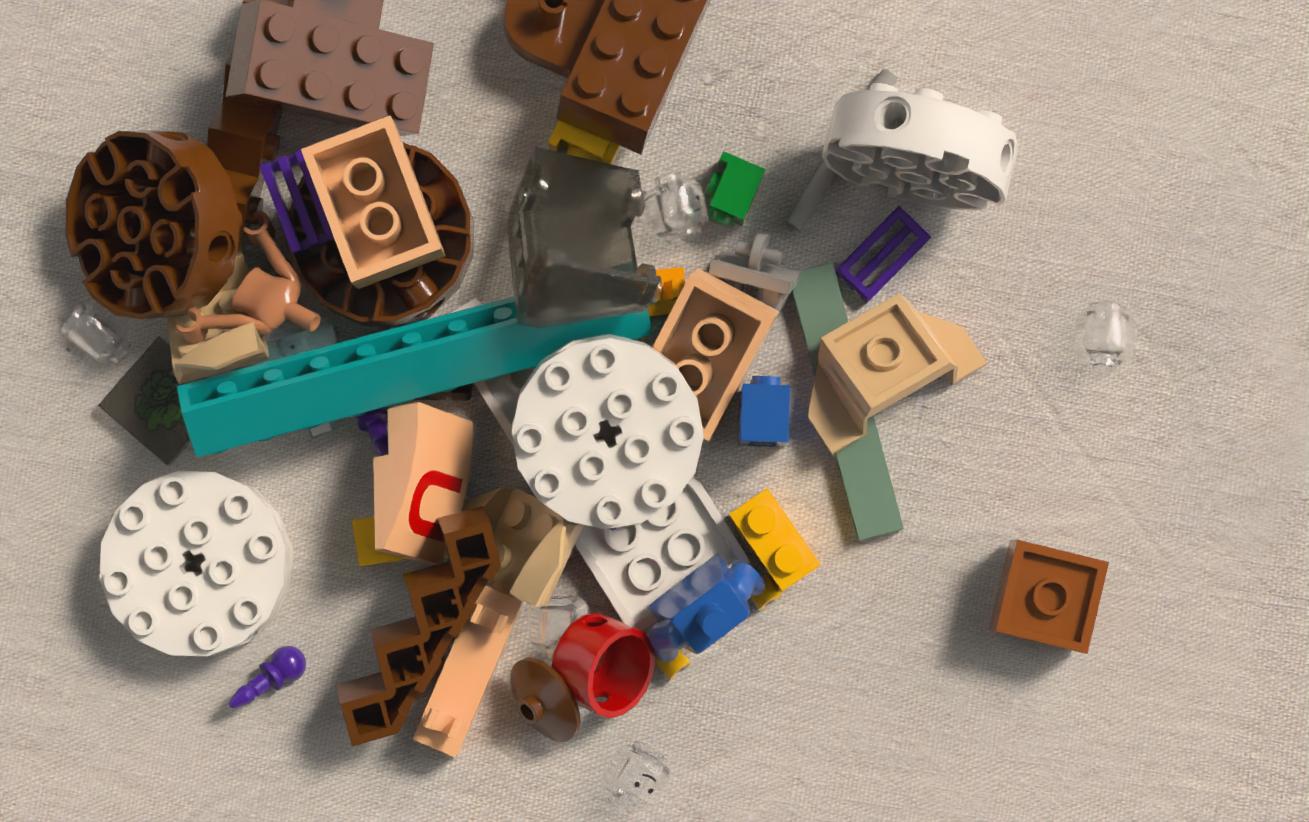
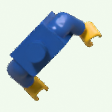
[647,553,782,681]

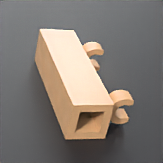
[413,580,525,758]

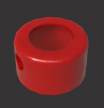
[551,613,655,718]

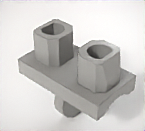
[708,232,801,312]

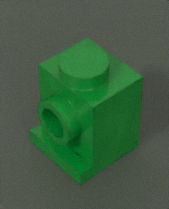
[704,151,766,228]

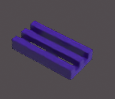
[259,150,335,255]
[835,206,932,304]

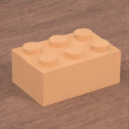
[301,116,446,289]
[652,268,780,441]

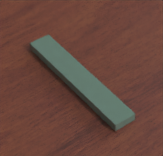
[792,262,904,541]

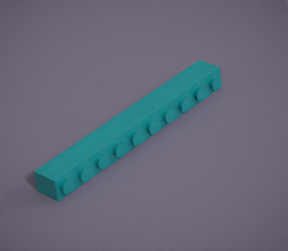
[177,265,652,458]

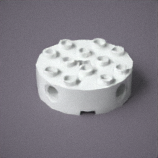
[822,83,1019,211]
[511,334,704,529]
[99,471,293,656]

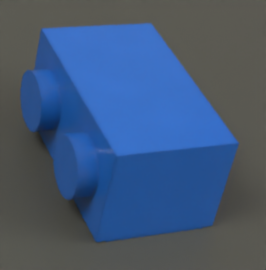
[737,376,790,448]

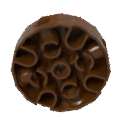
[65,130,242,320]
[286,142,474,327]

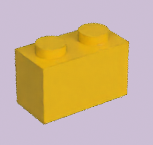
[728,487,821,592]

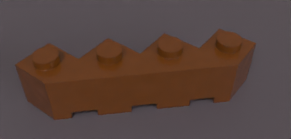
[207,0,288,241]
[336,506,501,747]

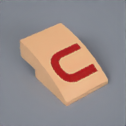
[373,402,473,565]

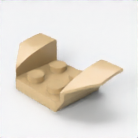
[167,240,269,385]
[807,293,987,455]
[442,487,583,608]

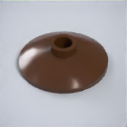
[510,657,581,742]

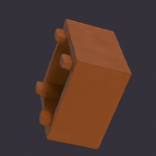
[989,539,1109,654]

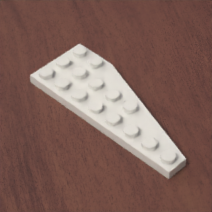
[452,298,750,631]

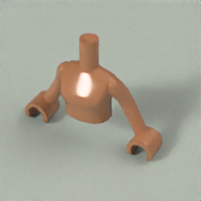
[175,211,321,343]

